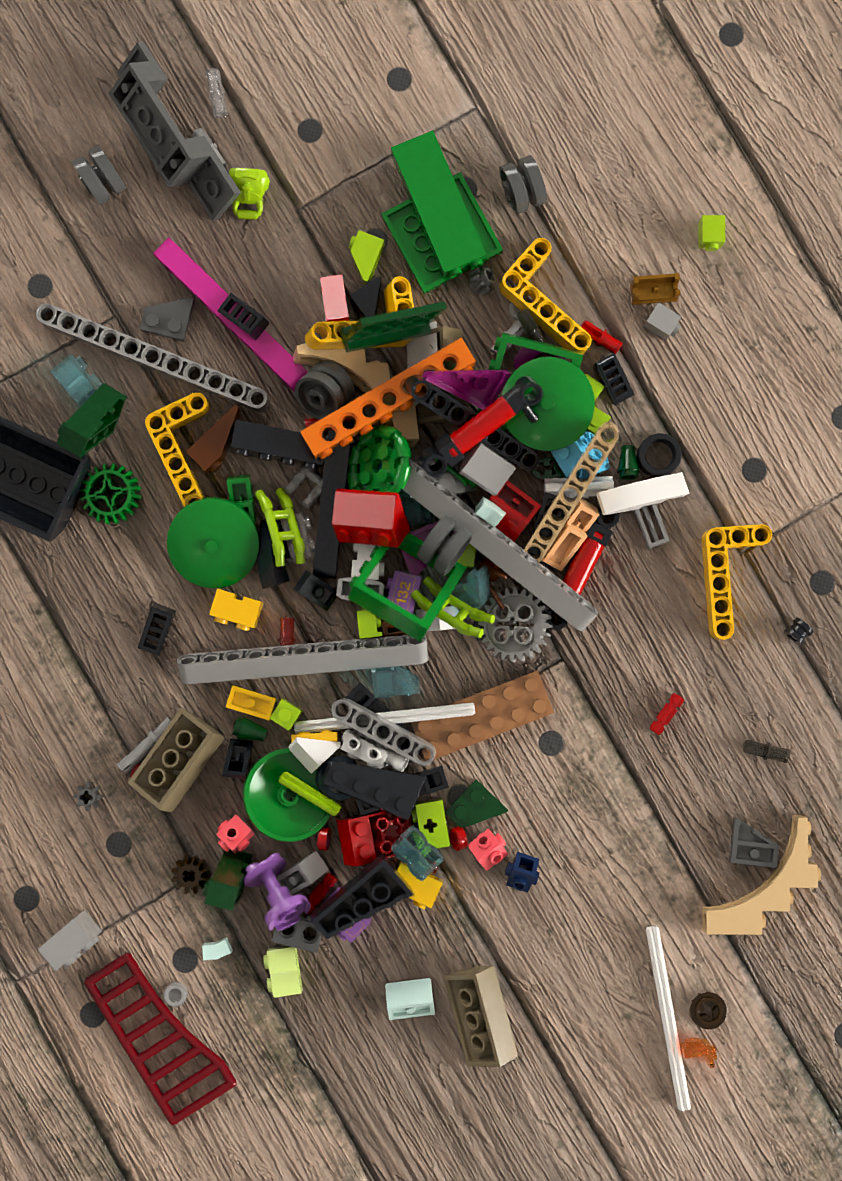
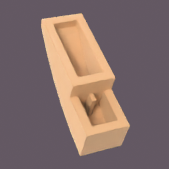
[542,498,599,571]

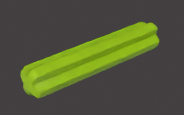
[279,772,341,816]

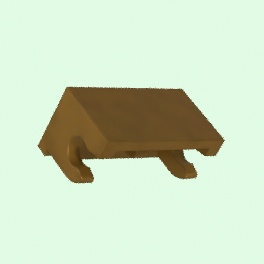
[630,273,680,305]

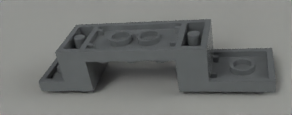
[108,42,241,221]

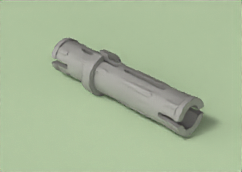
[117,716,171,774]

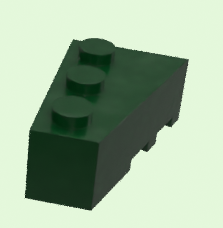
[56,383,127,458]
[202,850,253,911]

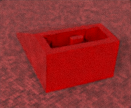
[489,480,541,542]
[336,810,417,866]

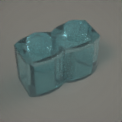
[50,354,103,407]
[391,826,444,881]

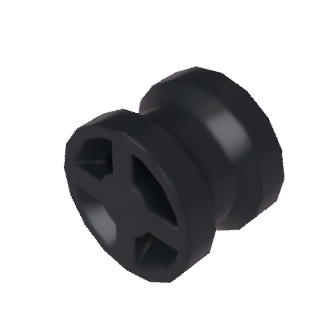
[784,617,814,646]

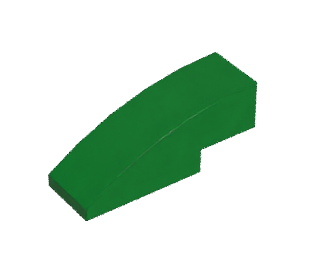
[226,474,257,527]

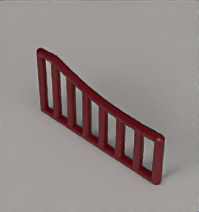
[84,952,237,1125]

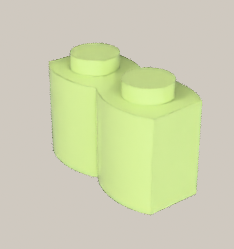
[263,946,303,998]

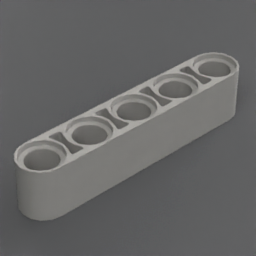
[331,698,436,765]

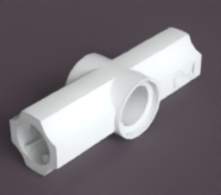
[544,476,614,499]

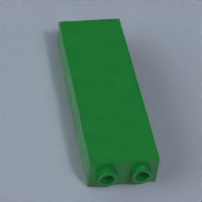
[391,130,486,278]

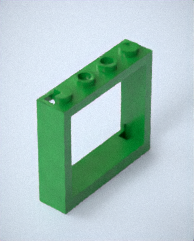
[477,332,583,432]
[348,532,467,642]

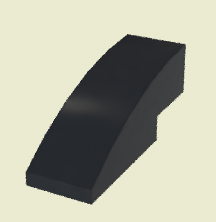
[257,519,291,589]

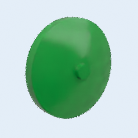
[502,357,595,451]
[167,497,259,588]
[243,748,335,842]

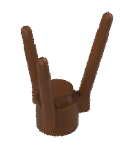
[477,558,516,609]

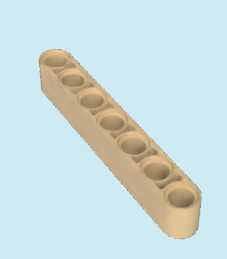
[524,422,619,562]

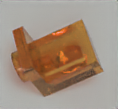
[679,1038,717,1068]

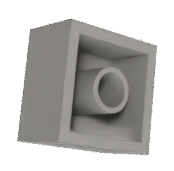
[38,910,102,971]

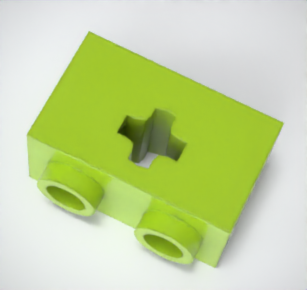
[412,798,450,851]

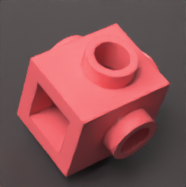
[216,814,254,854]
[467,828,508,871]

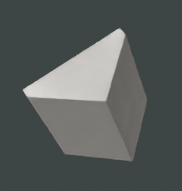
[459,442,516,496]

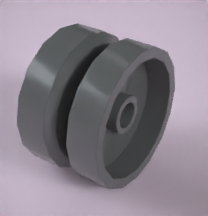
[72,145,127,205]
[499,155,547,214]
[295,361,354,420]
[417,515,473,576]

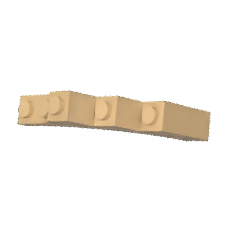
[293,343,419,448]
[702,815,821,935]

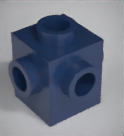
[504,852,540,893]

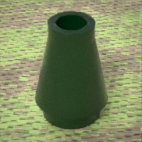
[617,445,640,480]
[232,717,267,742]

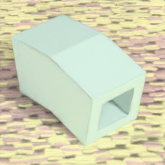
[475,497,506,528]
[202,937,233,960]

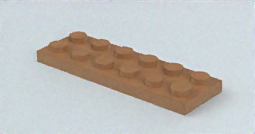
[411,670,554,760]

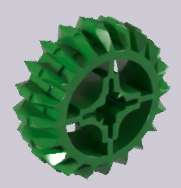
[79,463,142,525]

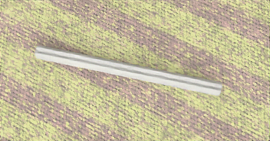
[294,703,475,734]
[646,926,691,1111]

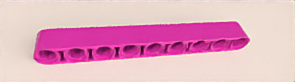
[153,237,308,392]

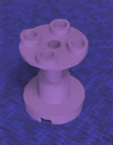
[243,853,311,931]

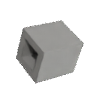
[643,302,681,341]

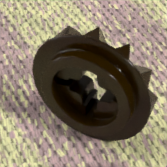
[689,991,727,1030]

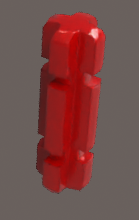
[649,693,684,735]
[308,873,337,914]

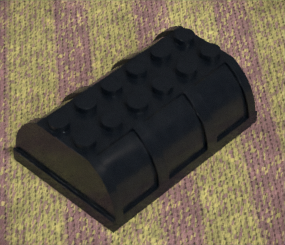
[0,416,91,542]

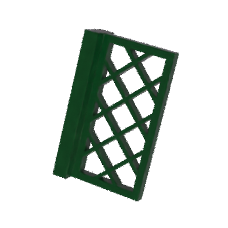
[339,302,446,353]

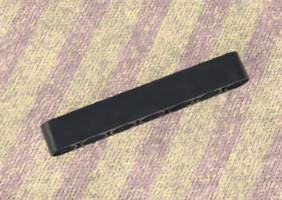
[405,375,540,471]
[312,421,353,579]

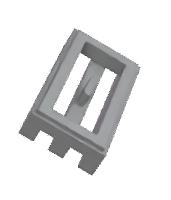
[633,504,670,550]

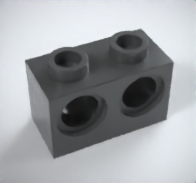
[272,914,322,953]

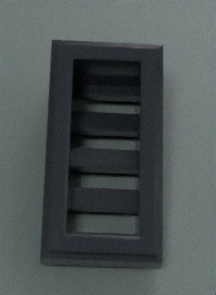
[217,293,269,340]
[593,353,635,406]
[138,603,176,656]

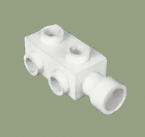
[341,729,409,773]

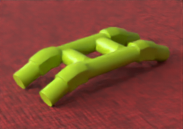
[255,488,305,567]
[410,575,495,638]

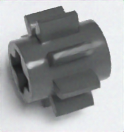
[468,266,496,296]
[73,782,104,811]

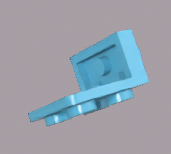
[551,430,610,479]

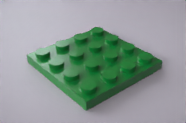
[381,172,503,294]

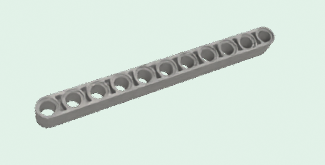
[36,304,269,412]
[403,459,598,631]
[177,635,429,684]

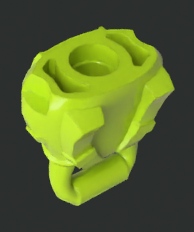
[229,168,270,220]

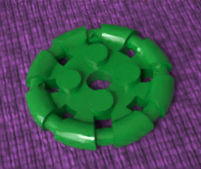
[346,425,412,493]

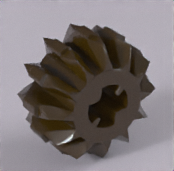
[171,855,211,894]

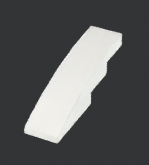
[596,472,689,515]

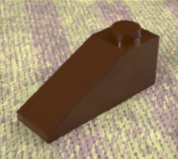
[186,404,241,474]

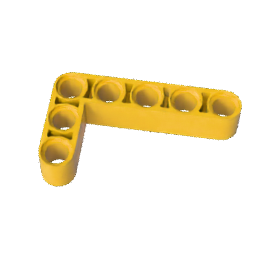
[499,238,592,354]
[305,276,414,350]
[145,393,210,507]
[701,524,772,640]

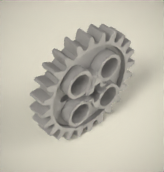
[478,587,552,662]

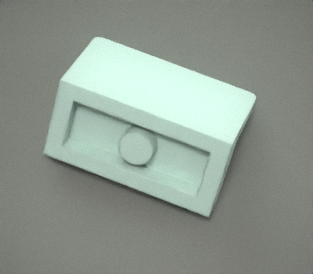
[385,978,435,1020]

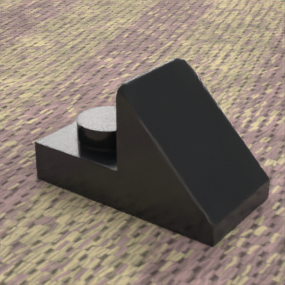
[294,570,337,611]

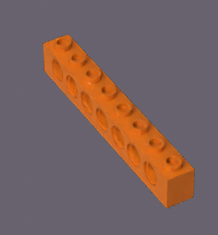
[300,337,476,459]

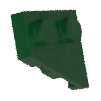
[445,779,508,828]

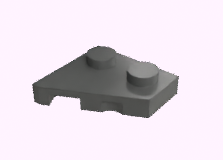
[139,297,195,342]
[729,817,779,868]

